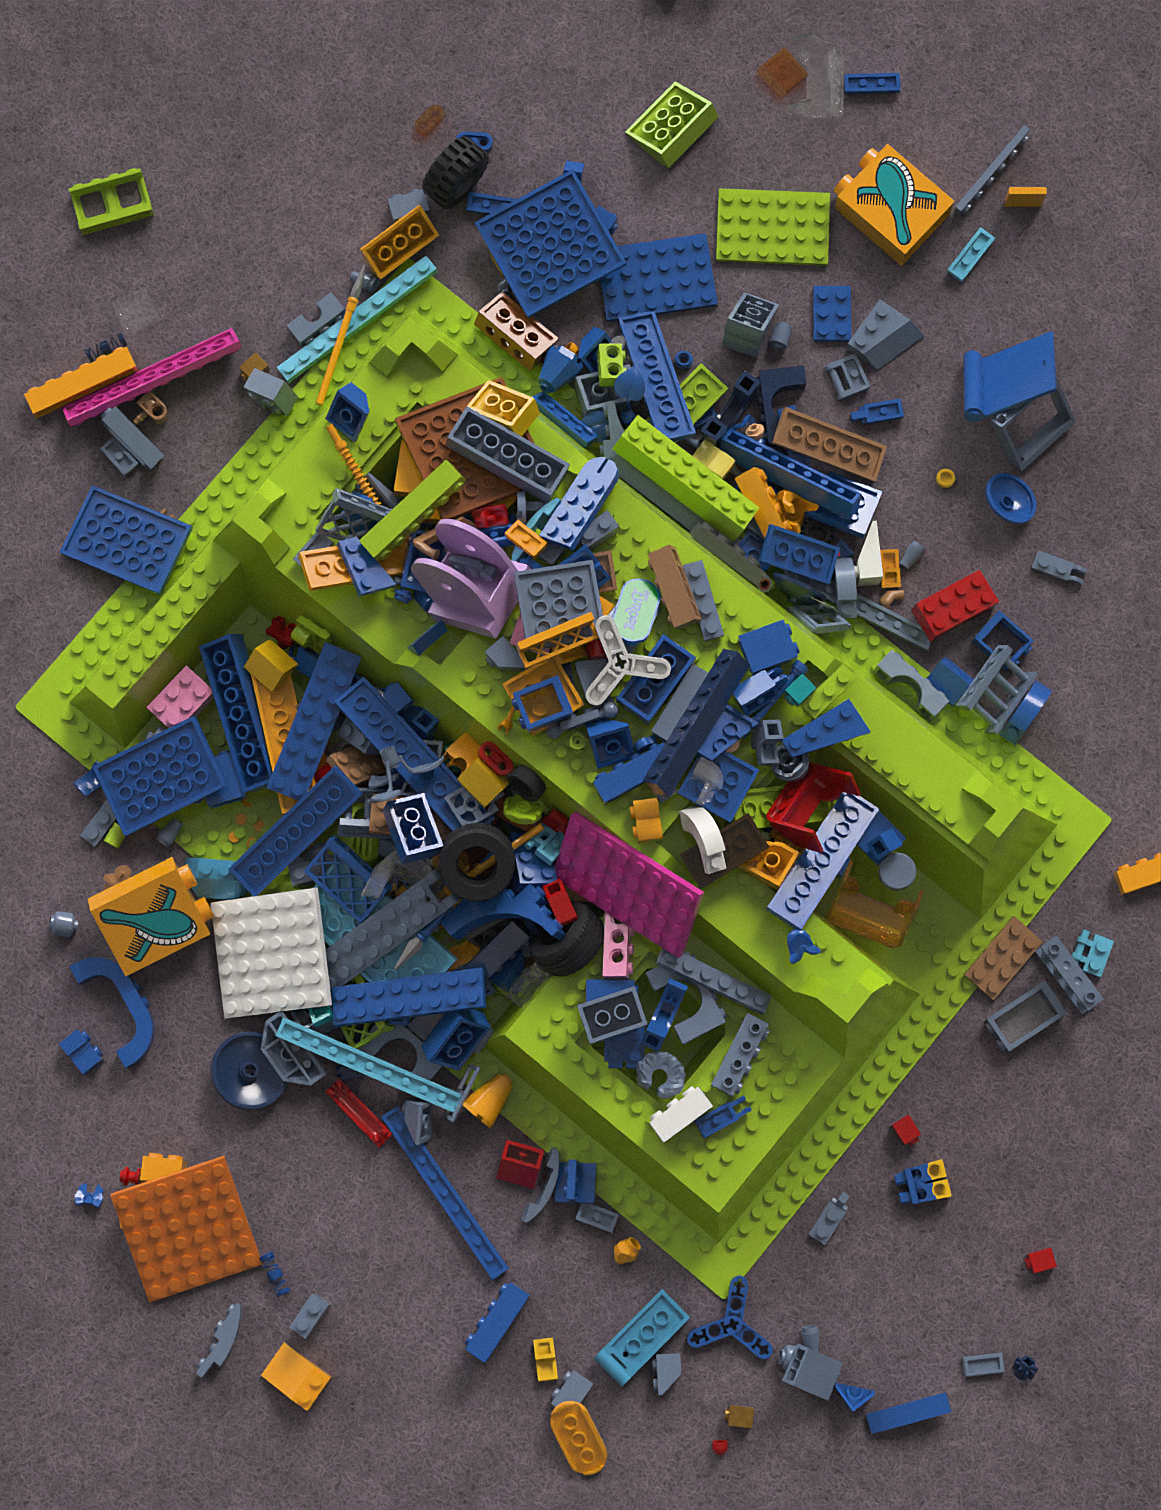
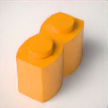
[630,798,663,842]

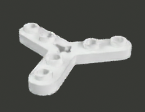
[586,615,671,705]

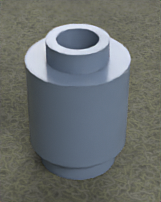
[769,322,792,351]

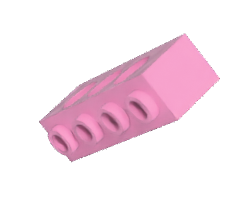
[603,911,635,980]

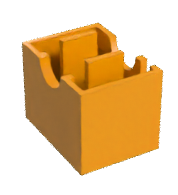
[442,732,490,775]

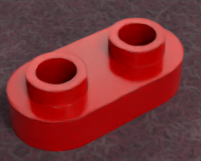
[478,742,513,777]

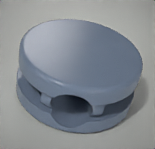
[878,853,916,891]

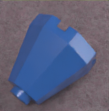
[538,346,583,393]

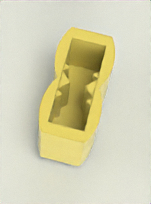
[693,439,735,480]

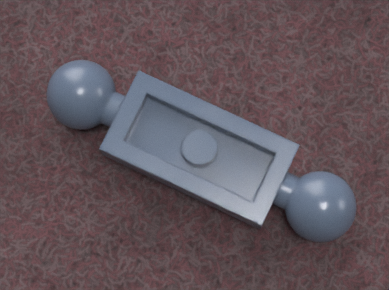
[546,702,618,739]

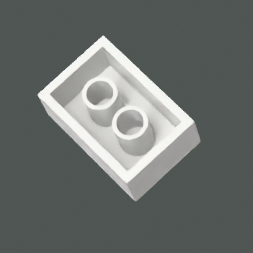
[649,1086,713,1143]

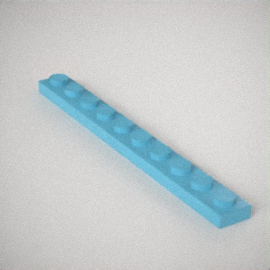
[277,256,438,383]
[275,1017,462,1113]

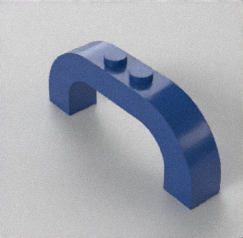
[69,957,155,1069]

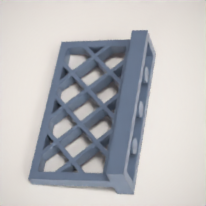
[315,488,392,541]

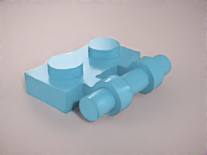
[524,823,564,865]
[1071,929,1114,978]

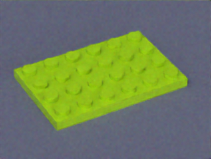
[716,188,830,266]

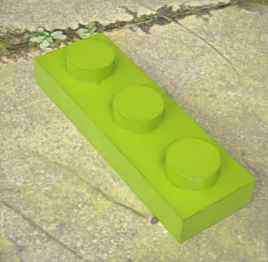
[800,664,857,720]

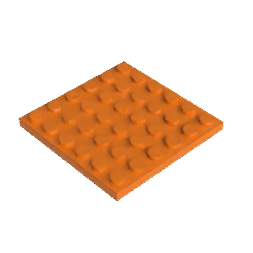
[110,1155,263,1303]

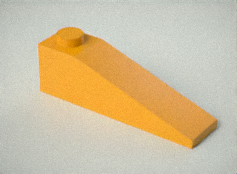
[739,841,800,891]

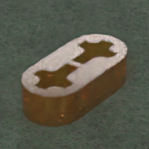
[414,105,444,136]

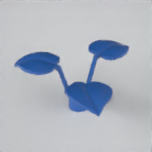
[581,366,652,443]

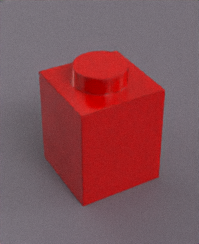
[891,1114,921,1146]
[1024,1248,1057,1273]

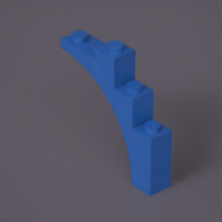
[440,884,566,941]

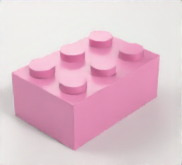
[146,666,214,728]

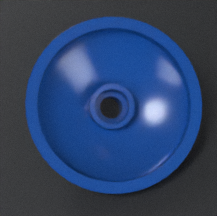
[985,473,1036,524]

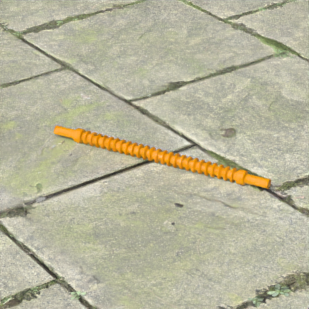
[325,424,381,505]

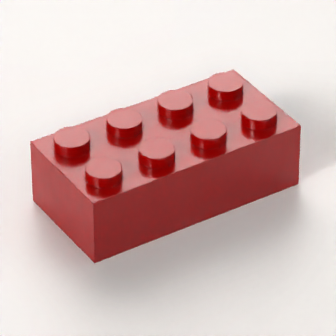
[911,569,999,642]

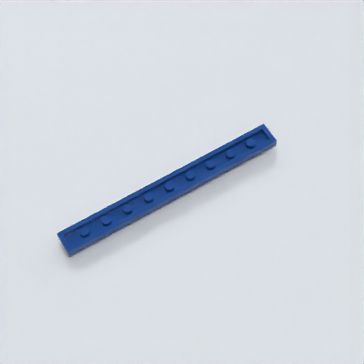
[382,1106,509,1280]

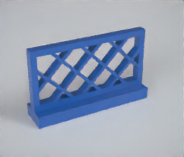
[304,835,393,924]

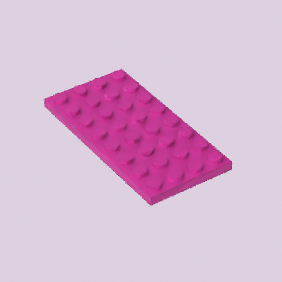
[555,811,704,958]

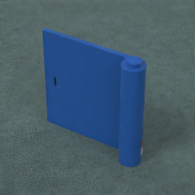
[963,331,1057,422]

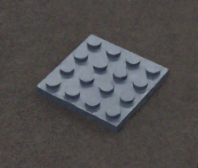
[513,560,603,651]

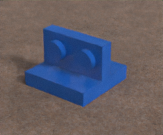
[555,1159,597,1204]

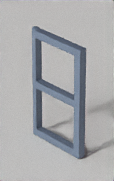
[443,1063,481,1122]

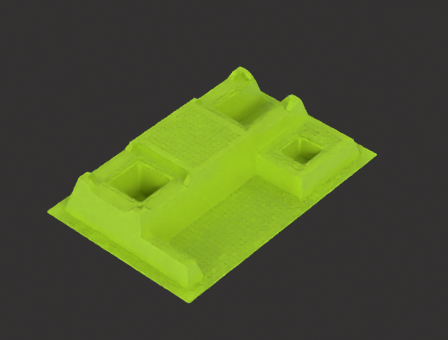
[16,259,1112,1299]

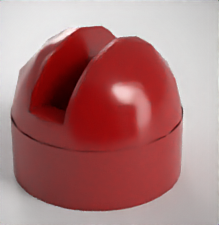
[712,1440,728,1456]

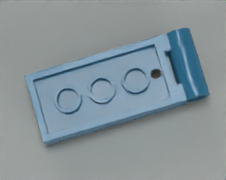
[593,1289,690,1387]

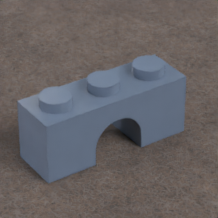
[286,292,345,347]

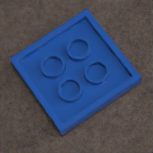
[810,471,882,538]
[677,751,759,823]

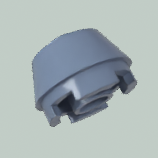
[771,744,809,781]

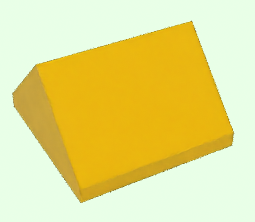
[244,639,299,693]
[456,754,509,808]

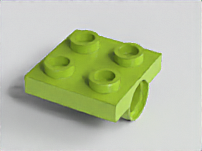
[291,615,332,654]

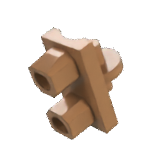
[103,865,132,891]

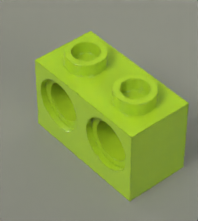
[597,344,627,386]

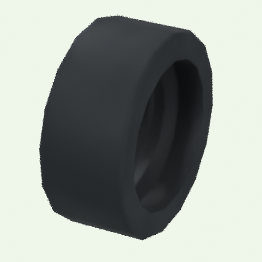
[507,765,546,802]

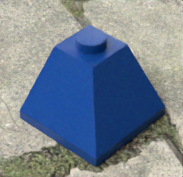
[578,327,616,373]
[325,382,369,442]
[585,718,635,768]

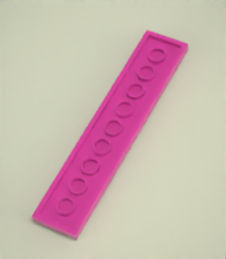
[62,328,242,427]

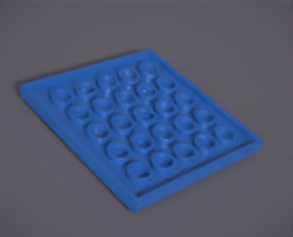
[474,169,627,319]

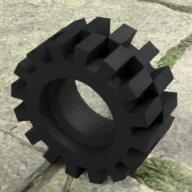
[800,518,834,545]

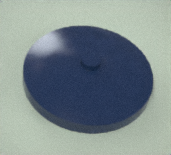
[210,1032,287,1110]

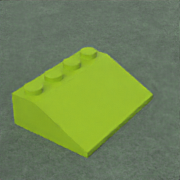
[625,82,719,168]

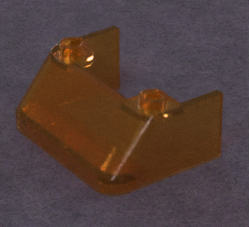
[827,860,924,948]

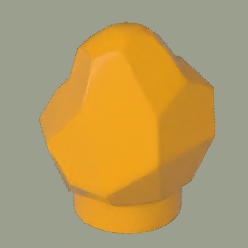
[614,1237,641,1265]

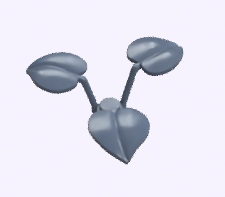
[368,746,444,804]

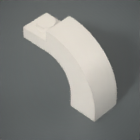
[679,806,726,874]

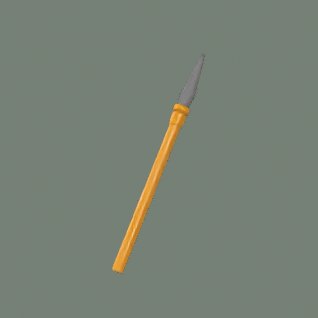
[316,264,366,405]

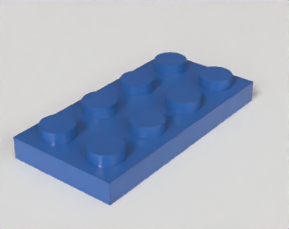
[758,524,840,584]

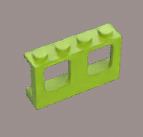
[68,168,154,235]

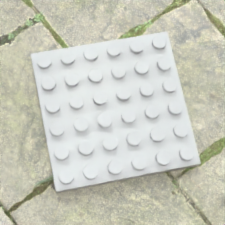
[211,888,332,1019]

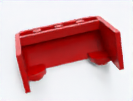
[766,762,861,853]

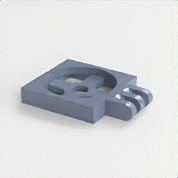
[444,786,505,826]

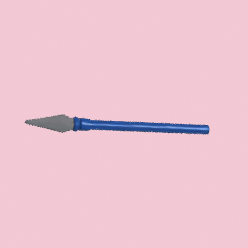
[394,852,493,970]

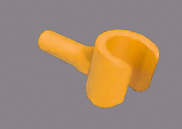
[497,706,515,734]

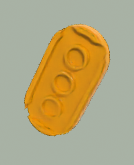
[550,1401,607,1475]

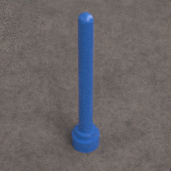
[742,659,809,738]

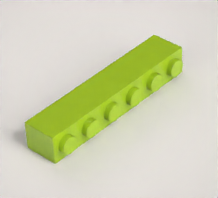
[359,460,466,561]

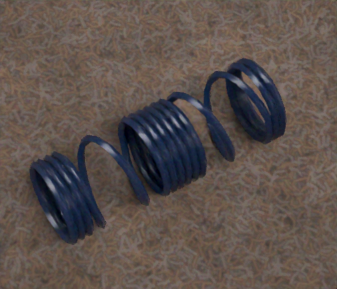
[84,333,128,363]

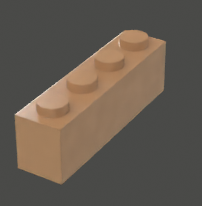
[648,545,702,629]

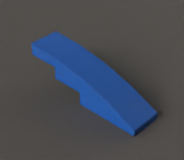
[866,1392,952,1434]

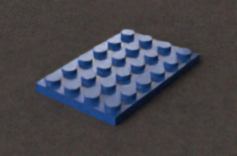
[600,233,718,322]
[60,485,193,595]
[93,716,228,836]

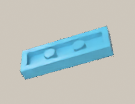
[947,227,995,283]

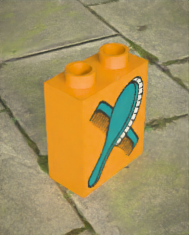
[834,144,955,266]
[88,857,215,976]

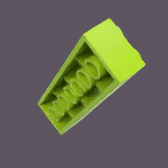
[612,415,760,542]

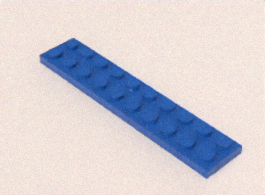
[334,677,495,832]

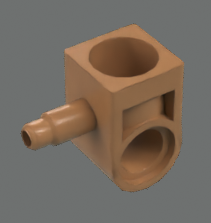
[133,392,169,425]

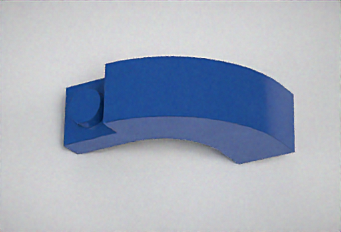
[999,680,1052,745]
[640,978,688,1052]

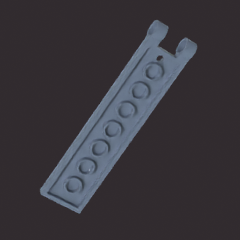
[326,868,459,994]

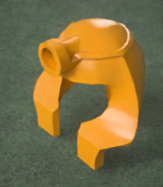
[774,490,819,533]

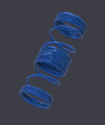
[259,1251,291,1297]

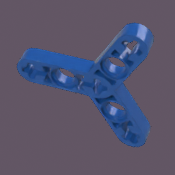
[687,1275,773,1359]

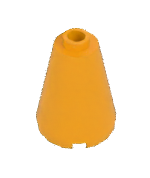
[463,1073,513,1128]

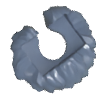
[636,1051,686,1099]

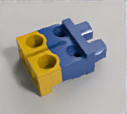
[894,1159,952,1204]

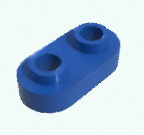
[456,131,493,152]

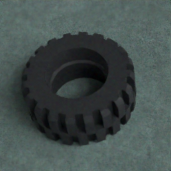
[422,136,489,209]

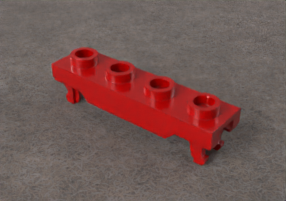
[325,1078,393,1148]

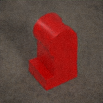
[586,639,608,660]

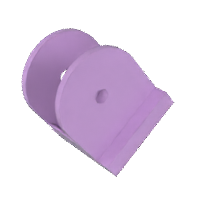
[411,519,530,639]

